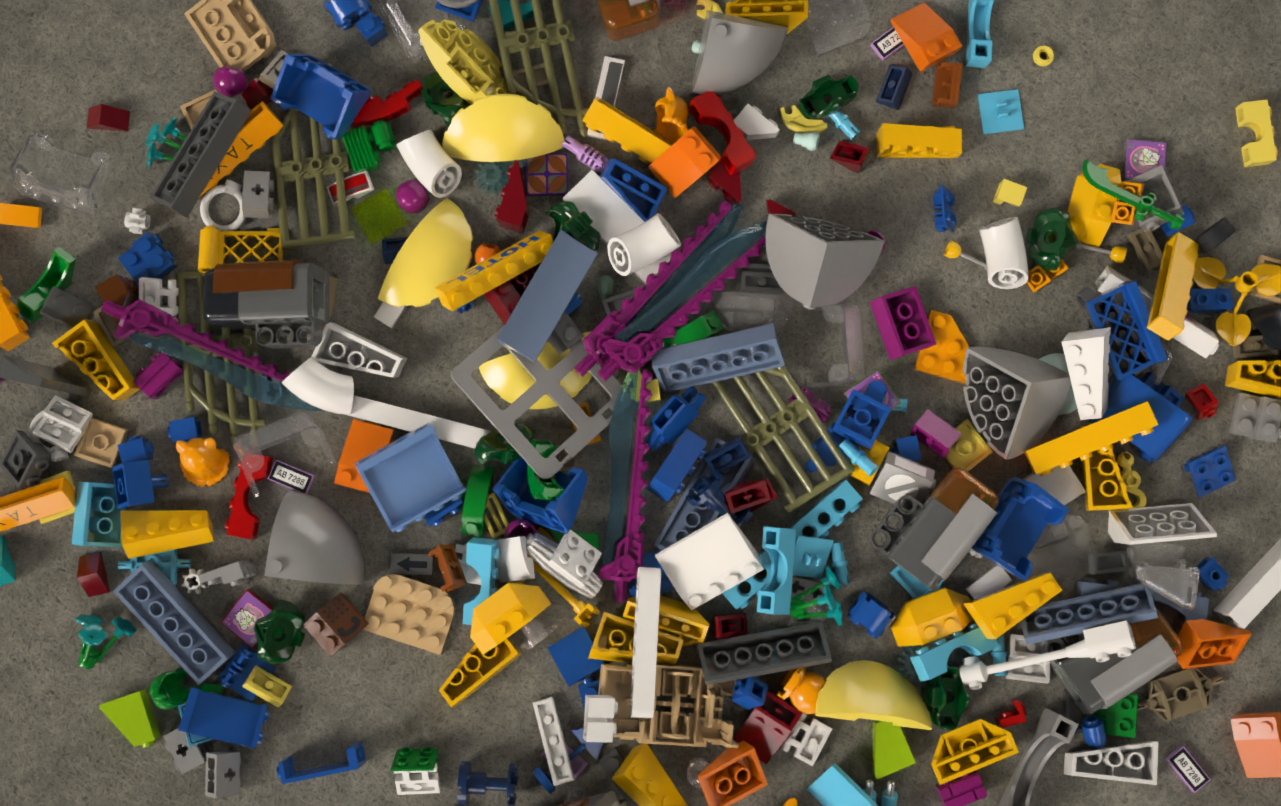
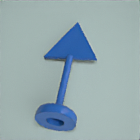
[532,727,604,794]

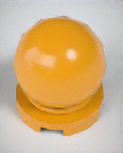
[776,667,826,714]

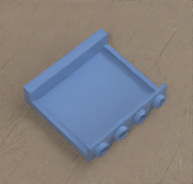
[354,422,467,532]

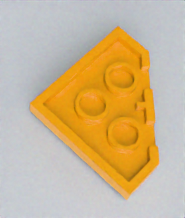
[914,310,969,384]

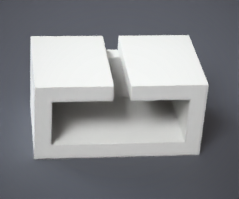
[583,695,618,743]

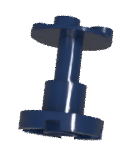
[686,470,753,527]
[457,761,518,806]

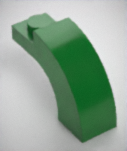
[658,310,724,350]
[461,464,494,537]

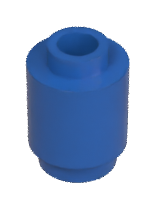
[1081,715,1107,749]

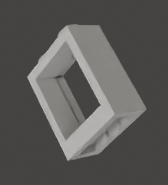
[1126,165,1184,232]

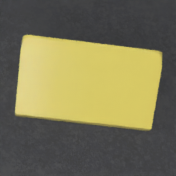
[242,665,292,707]

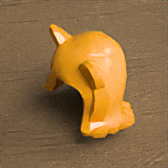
[654,87,689,143]
[176,438,230,487]

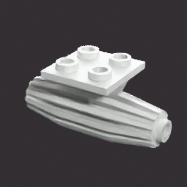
[526,530,603,599]

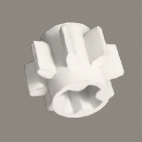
[124,208,151,234]
[181,569,209,594]

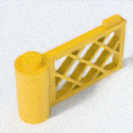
[198,226,284,274]

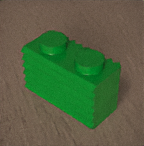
[342,126,382,174]

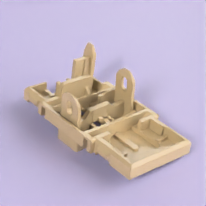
[598,664,739,748]

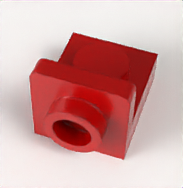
[1185,383,1219,420]
[995,699,1027,728]

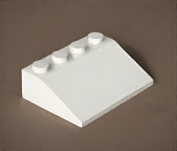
[1108,503,1217,545]
[655,513,764,610]

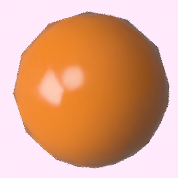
[474,243,501,264]

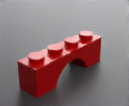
[688,91,756,176]
[225,452,273,540]

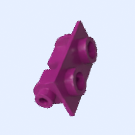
[789,386,833,423]

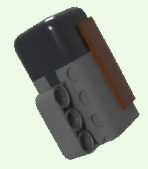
[203,260,330,349]

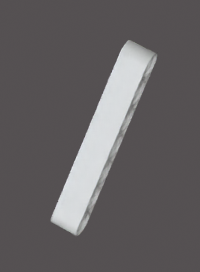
[348,395,491,449]
[630,567,661,718]

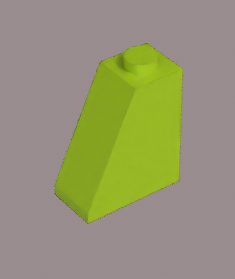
[99,689,161,748]
[872,720,916,780]

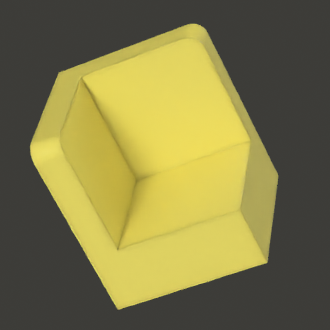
[993,179,1027,207]

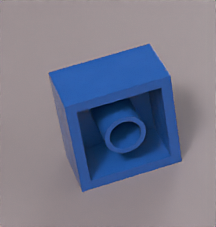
[112,460,169,509]

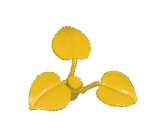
[1192,257,1281,346]

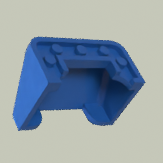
[270,54,371,140]
[1088,371,1192,463]
[493,457,588,534]
[972,477,1069,582]

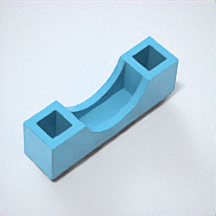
[965,0,994,68]
[757,527,796,615]
[463,537,500,625]
[910,623,999,681]

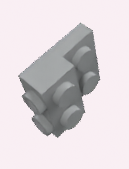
[1229,392,1281,443]
[198,560,257,587]

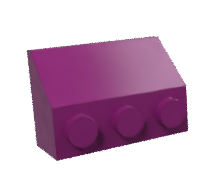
[869,286,937,361]

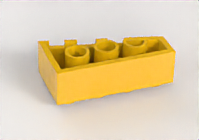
[876,123,962,158]

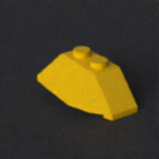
[725,0,809,34]
[1067,164,1121,248]
[470,583,552,654]
[890,587,973,646]
[622,595,709,646]
[931,719,1019,785]

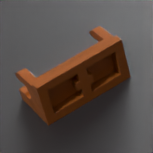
[932,62,963,109]
[428,545,467,593]

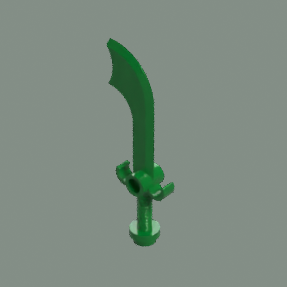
[1082,159,1185,230]

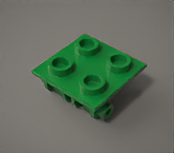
[1093,693,1138,738]
[390,747,439,771]

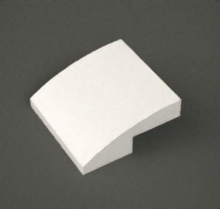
[33,395,93,453]
[496,536,535,582]
[1006,634,1053,684]

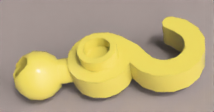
[1117,452,1146,508]

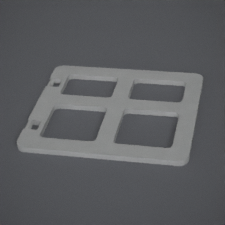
[451,325,632,480]

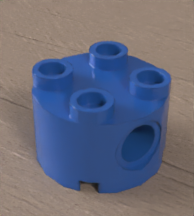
[324,0,372,31]
[848,590,897,639]

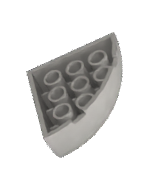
[690,10,788,95]
[766,214,884,309]
[963,347,1071,460]
[264,490,364,585]

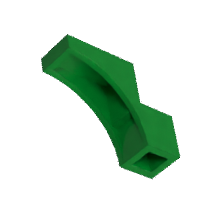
[17,247,76,323]

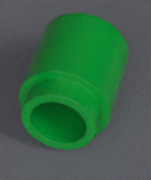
[370,120,396,152]

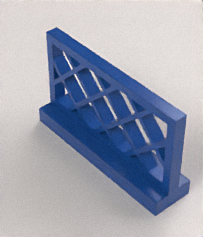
[1085,281,1168,380]

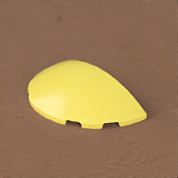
[418,20,509,105]
[442,94,564,162]
[378,198,473,307]
[479,331,592,410]
[816,660,933,730]

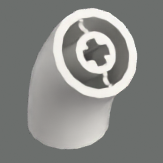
[396,129,462,198]
[608,213,681,276]
[979,217,1029,289]
[282,357,354,415]

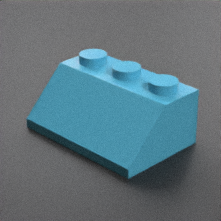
[72,481,127,547]

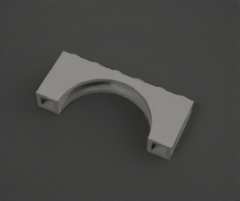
[998,708,1079,806]

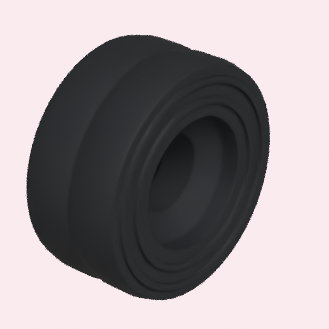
[1194,217,1236,253]

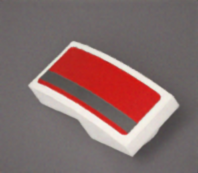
[326,171,374,206]

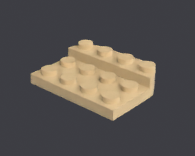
[184,0,276,72]
[363,574,456,655]

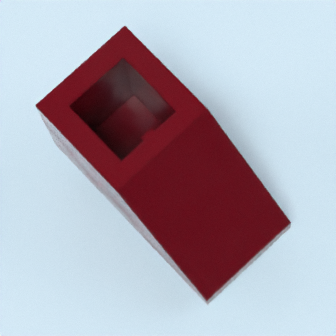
[707,161,741,206]

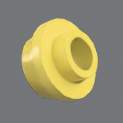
[1033,46,1054,66]

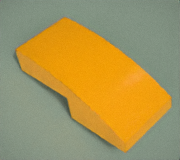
[1111,181,1144,225]
[0,203,42,228]
[1026,259,1069,293]

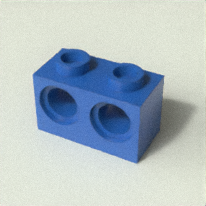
[1187,288,1233,313]

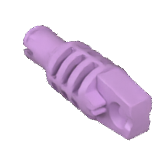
[562,135,608,173]

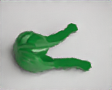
[149,667,224,709]

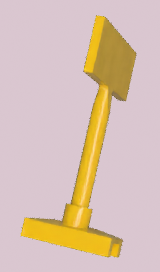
[508,527,601,627]

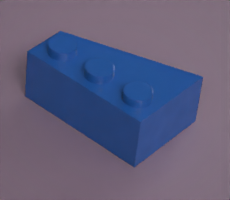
[600,158,668,222]
[647,428,707,503]

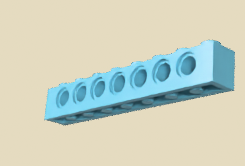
[722,480,863,610]

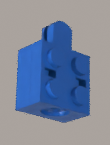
[833,381,891,450]

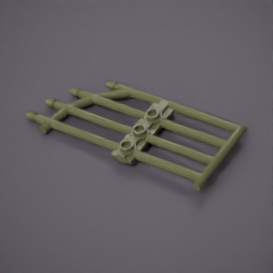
[489,0,589,138]
[272,62,357,250]
[176,270,266,448]
[712,366,854,513]

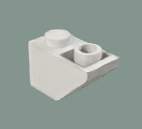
[734,104,780,140]

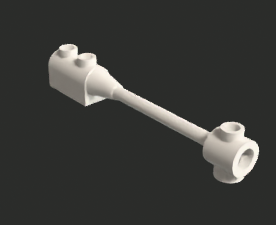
[959,620,1136,690]

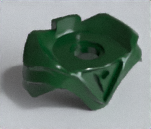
[421,71,466,126]
[799,74,859,118]
[546,201,601,251]
[1026,208,1077,271]
[474,423,533,464]
[254,599,305,665]
[920,665,970,730]

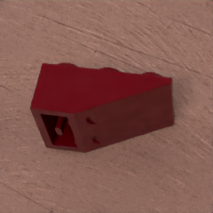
[494,160,529,234]
[484,262,542,325]
[732,689,803,764]

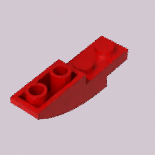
[350,80,423,127]

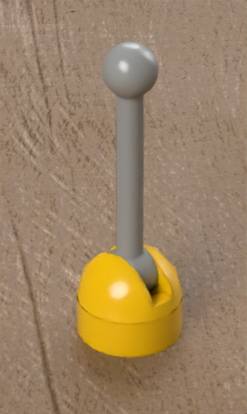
[944,241,987,270]
[1076,241,1127,263]

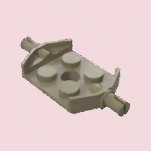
[1137,668,1224,722]

